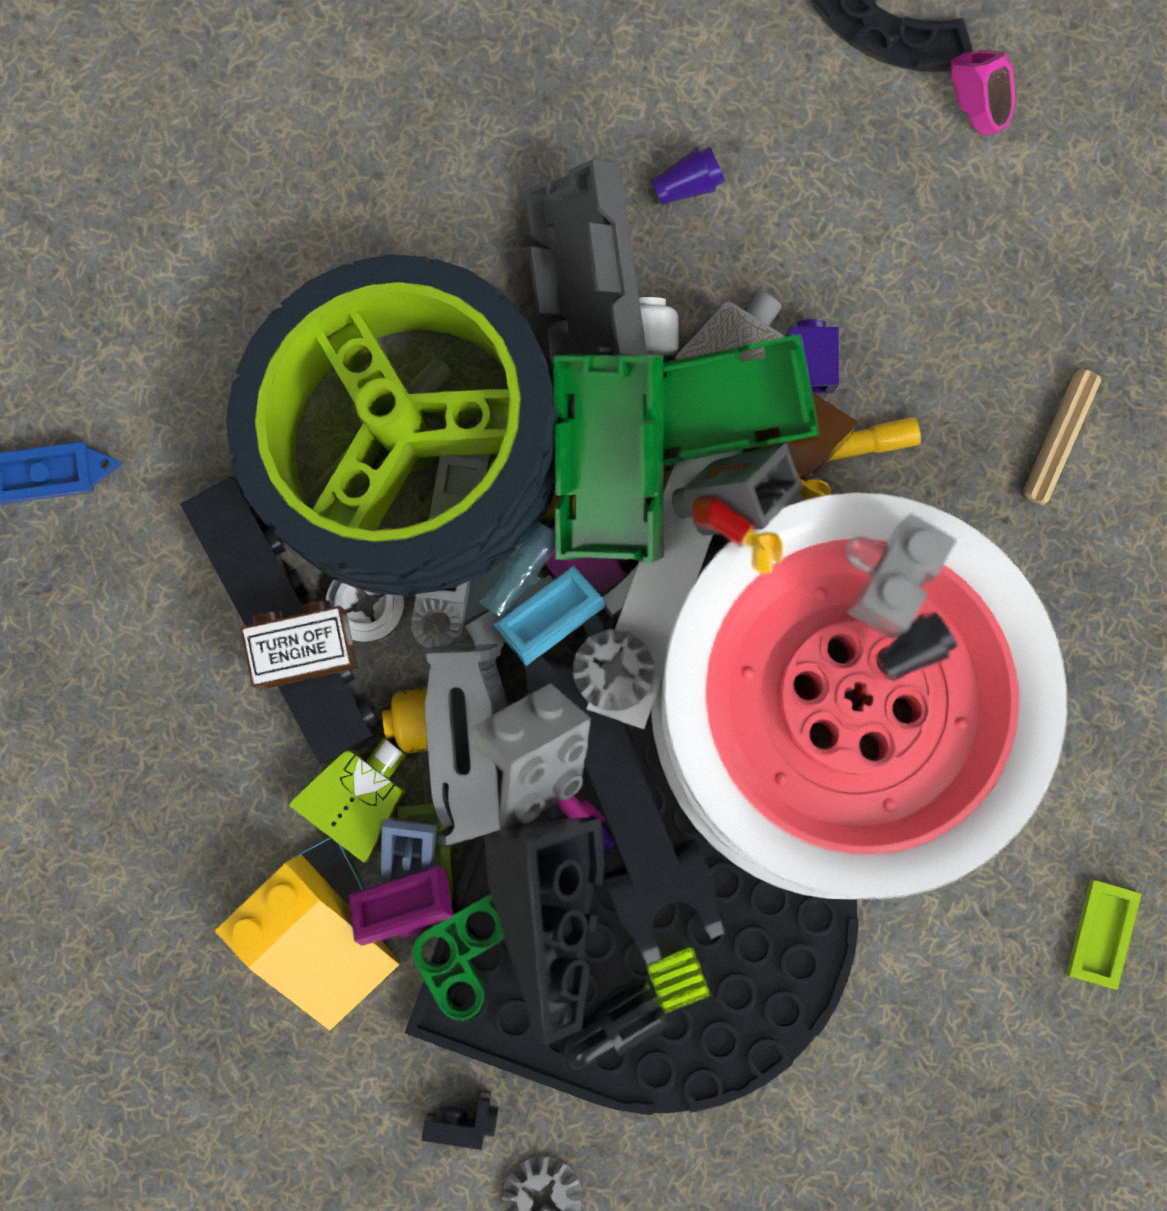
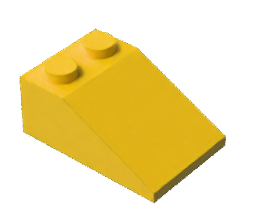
[215,854,402,1031]

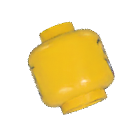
[382,686,428,754]

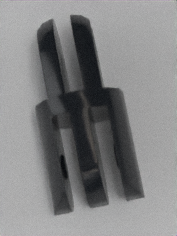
[560,980,672,1071]

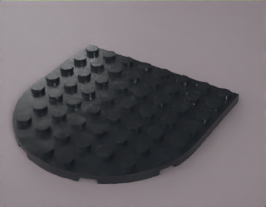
[404,659,858,1115]

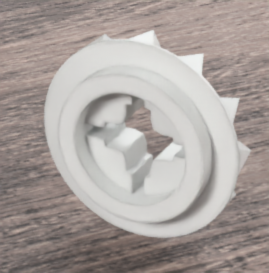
[326,580,405,642]

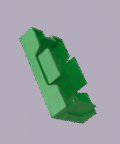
[646,334,820,465]
[554,355,664,563]

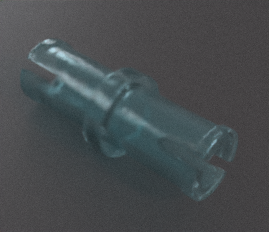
[479,522,556,619]

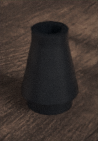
[875,611,958,682]

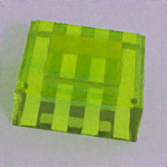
[646,947,711,1014]

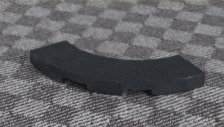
[810,0,974,72]

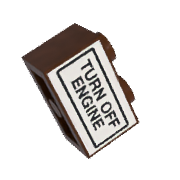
[240,600,358,690]

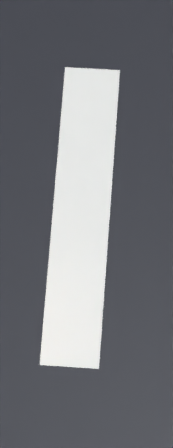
[587,448,743,729]

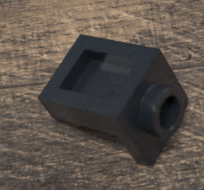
[421,1090,499,1150]

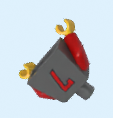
[672,442,831,574]

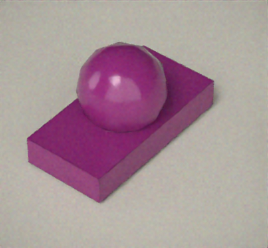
[349,865,453,946]

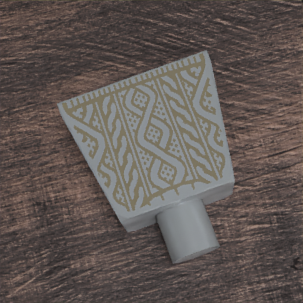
[675,291,784,362]

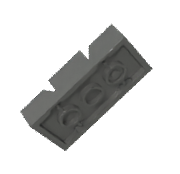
[525,159,647,376]

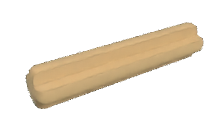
[1022,368,1101,505]

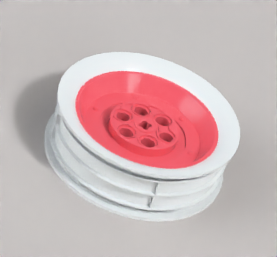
[650,493,1067,899]

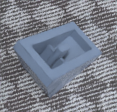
[381,817,440,884]

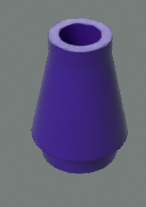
[651,146,726,206]

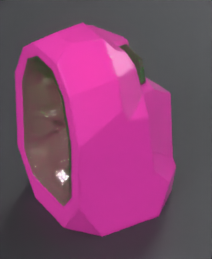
[950,50,1015,135]

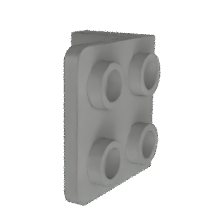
[470,683,591,828]

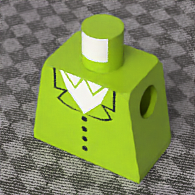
[289,737,407,863]

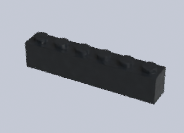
[180,476,379,764]

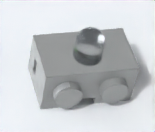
[846,513,957,639]

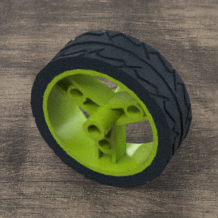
[226,254,561,596]

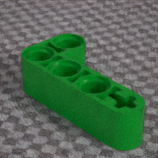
[413,892,505,1020]

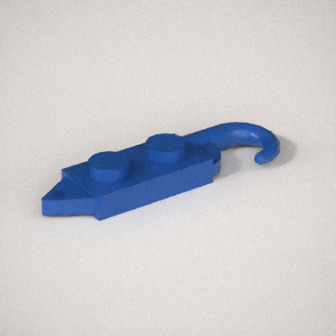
[0,442,122,505]

